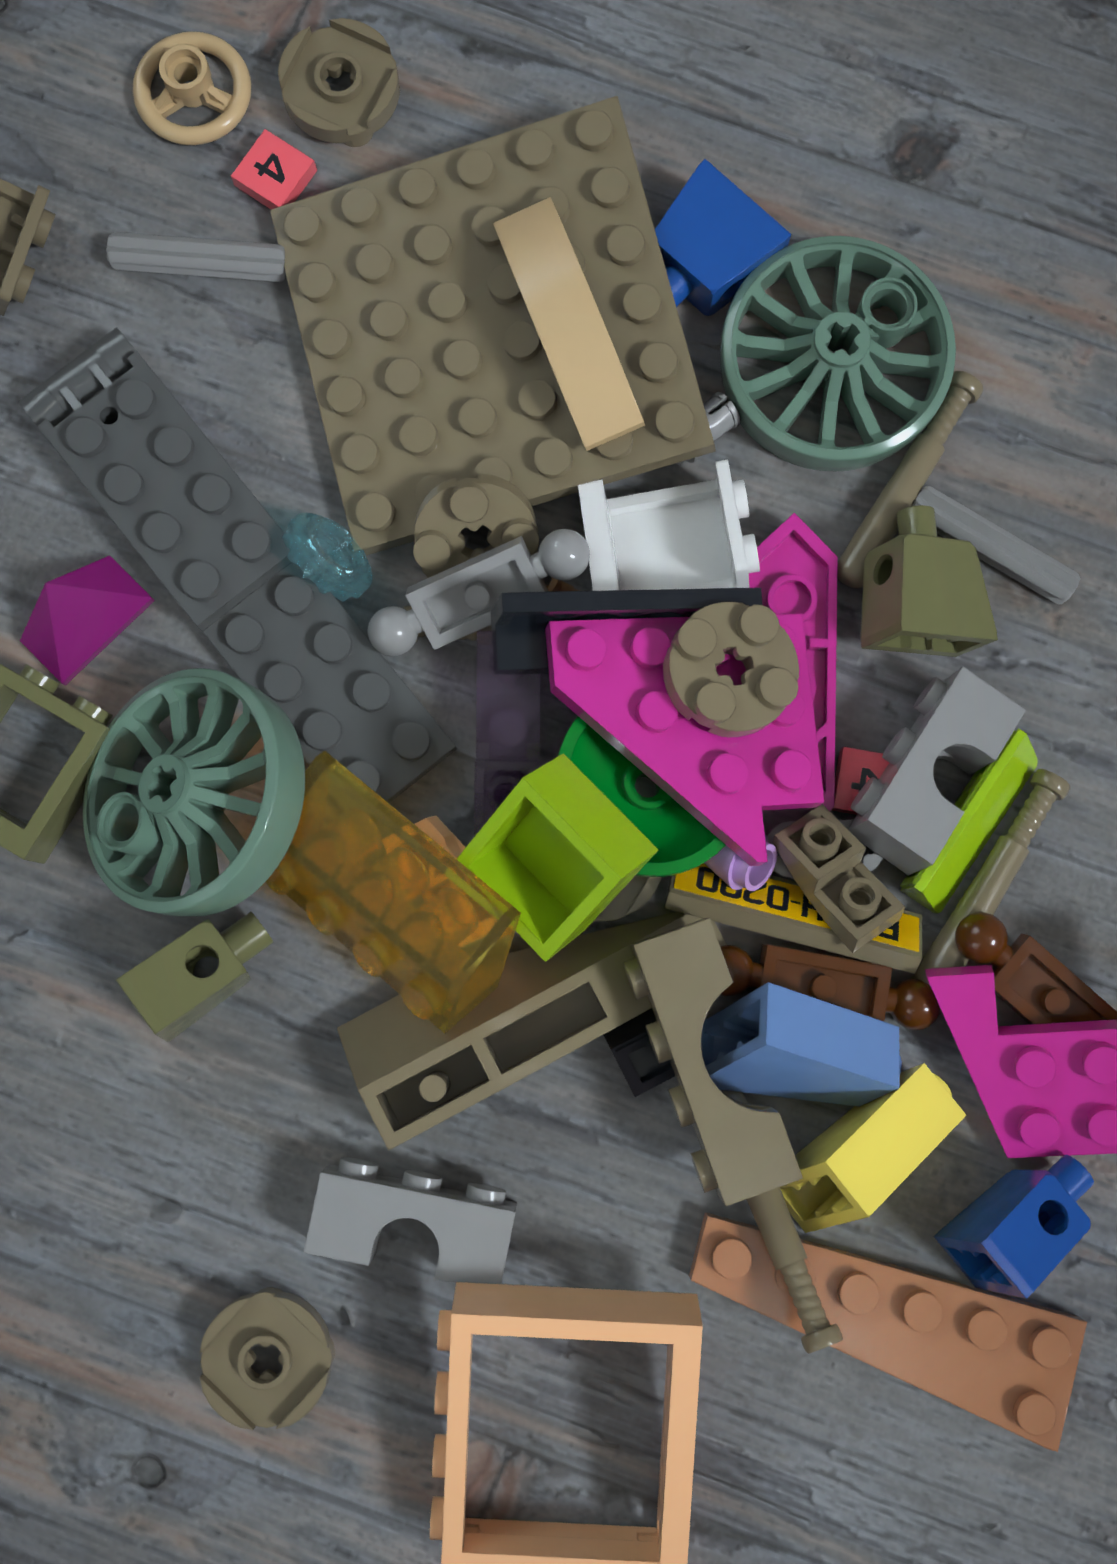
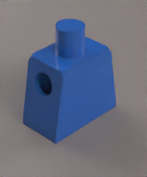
[655,159,792,316]
[933,1155,1094,1299]

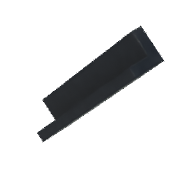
[491,588,762,675]

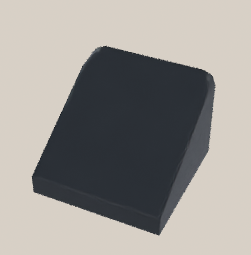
[603,1008,675,1097]

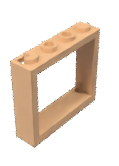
[430,1282,703,1564]

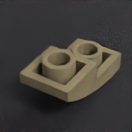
[773,804,905,953]

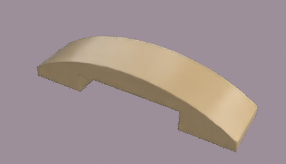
[493,197,645,451]

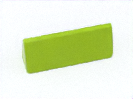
[900,728,1038,914]

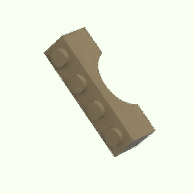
[623,918,803,1206]

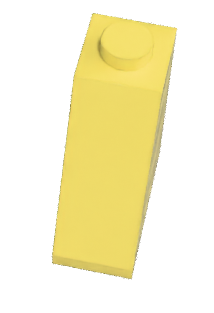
[780,1063,966,1233]

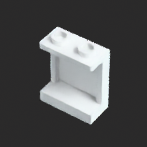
[578,459,760,591]

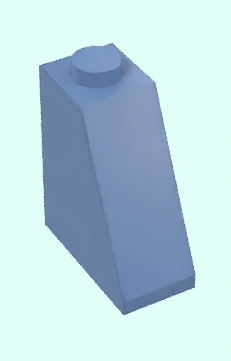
[701,982,902,1107]

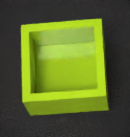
[452,753,658,962]

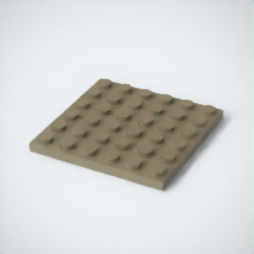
[270,96,716,557]

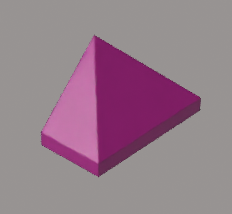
[20,555,155,686]

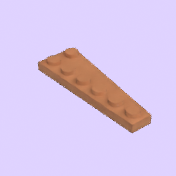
[689,1212,1087,1452]

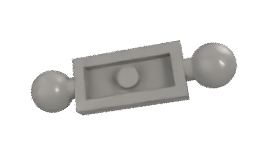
[368,529,590,656]

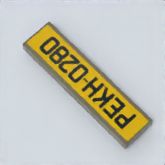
[665,863,922,974]

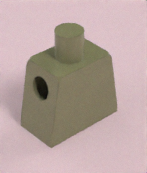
[861,505,998,657]
[116,911,273,1042]

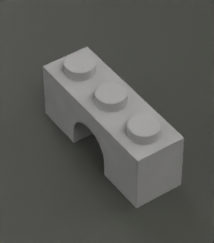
[848,666,1026,876]
[303,1157,517,1284]

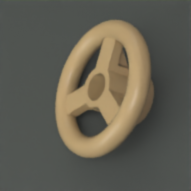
[133,32,251,145]

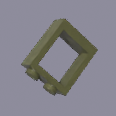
[0,664,113,864]

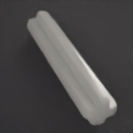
[106,232,286,282]
[912,486,1081,604]

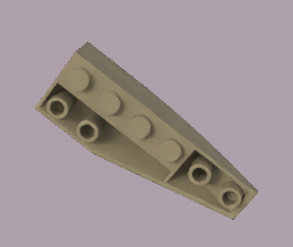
[337,911,727,1151]

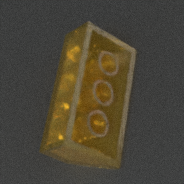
[266,751,521,1034]

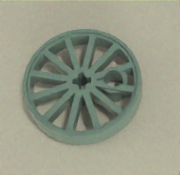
[720,236,956,472]
[83,668,305,916]

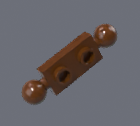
[955,912,1117,1025]
[720,944,941,1030]

